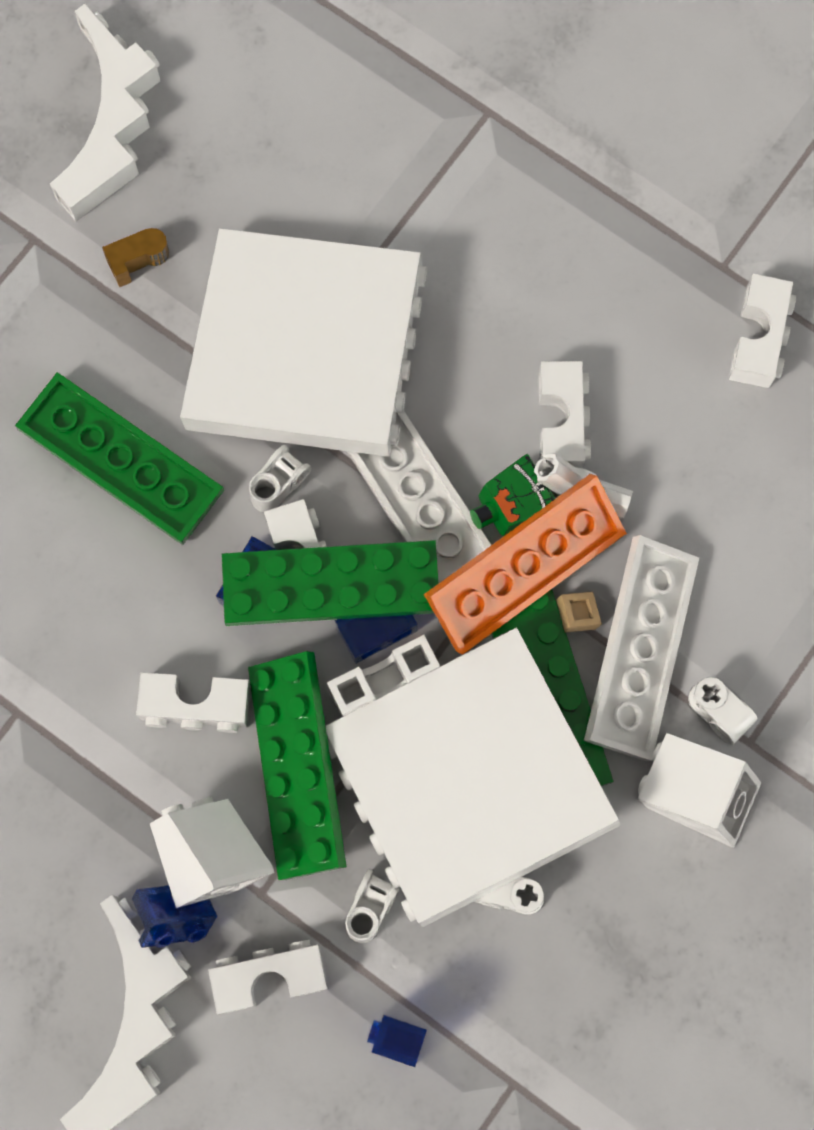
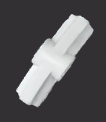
[534,453,633,521]

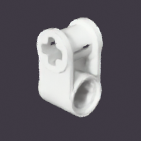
[249,445,312,512]
[688,677,758,745]
[345,869,400,943]
[474,877,544,915]

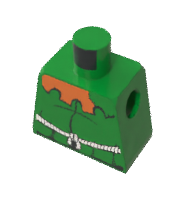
[470,454,555,536]

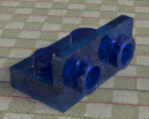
[132,885,217,948]

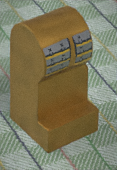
[102,228,169,288]

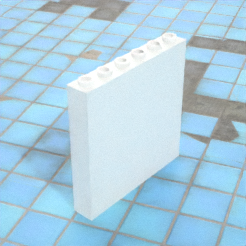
[180,228,427,457]
[326,627,620,927]

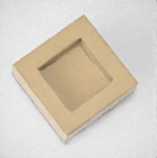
[556,592,602,633]

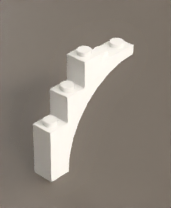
[50,4,160,221]
[60,895,192,1130]

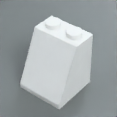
[638,733,762,848]
[150,797,275,908]

